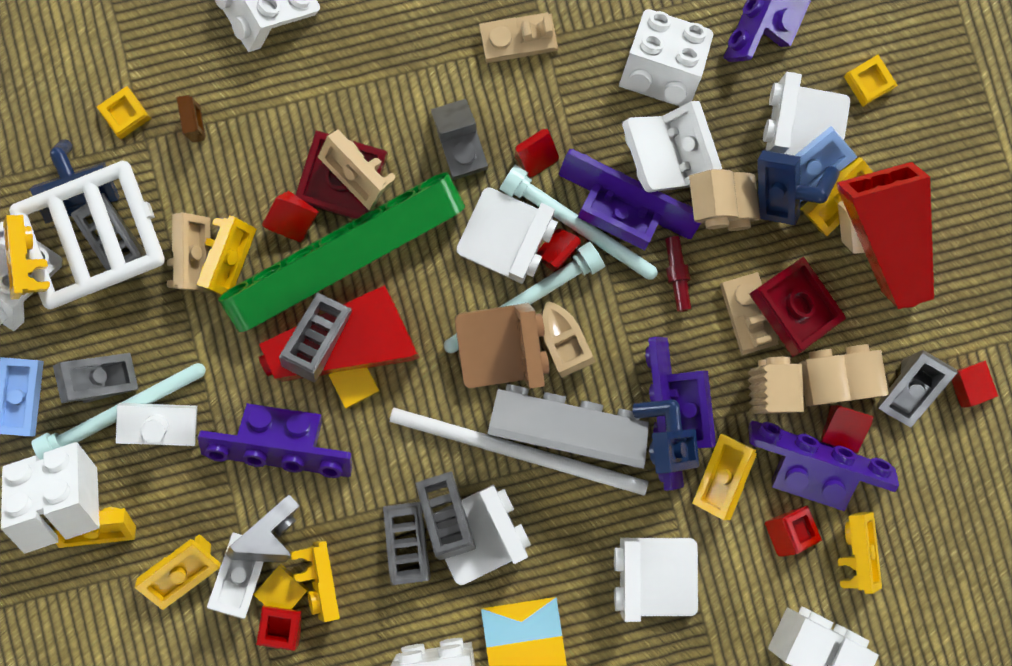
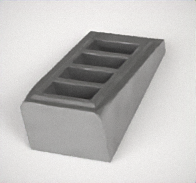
[71,193,147,271]
[279,292,352,382]
[415,471,476,560]
[383,502,431,585]

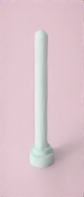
[499,164,658,280]
[444,241,605,353]
[32,363,206,460]

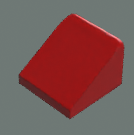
[515,128,559,178]
[262,191,319,243]
[537,229,581,273]
[951,360,998,408]
[820,405,874,453]
[765,505,822,557]
[256,605,302,651]

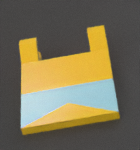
[481,597,567,666]

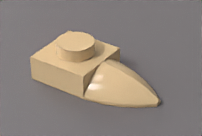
[542,301,596,378]

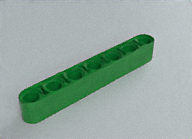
[218,172,465,332]

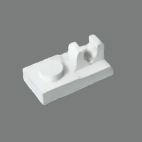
[207,532,264,619]

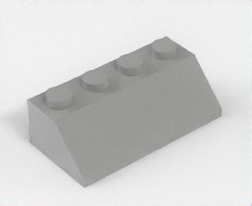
[487,384,649,469]

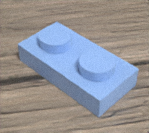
[794,126,857,202]
[0,357,44,436]

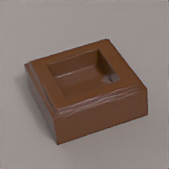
[176,95,206,143]

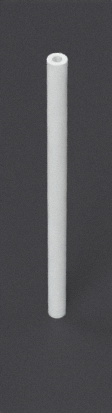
[389,408,648,495]

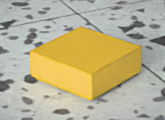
[843,55,898,107]
[97,86,151,139]
[329,367,380,409]
[253,564,309,610]

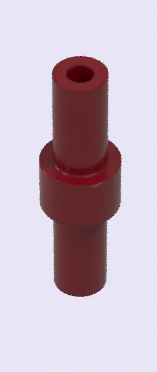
[665,236,692,313]

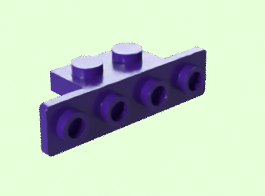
[724,0,811,62]
[558,149,701,251]
[645,337,716,491]
[197,403,352,478]
[748,420,899,511]

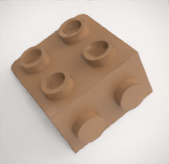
[455,303,549,389]

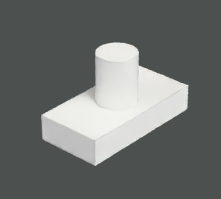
[116,403,198,446]

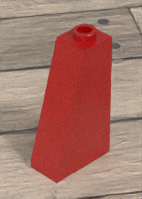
[837,162,934,309]
[258,285,420,382]

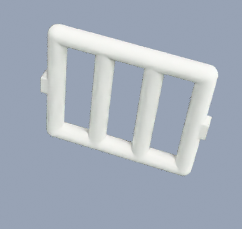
[9,161,165,309]

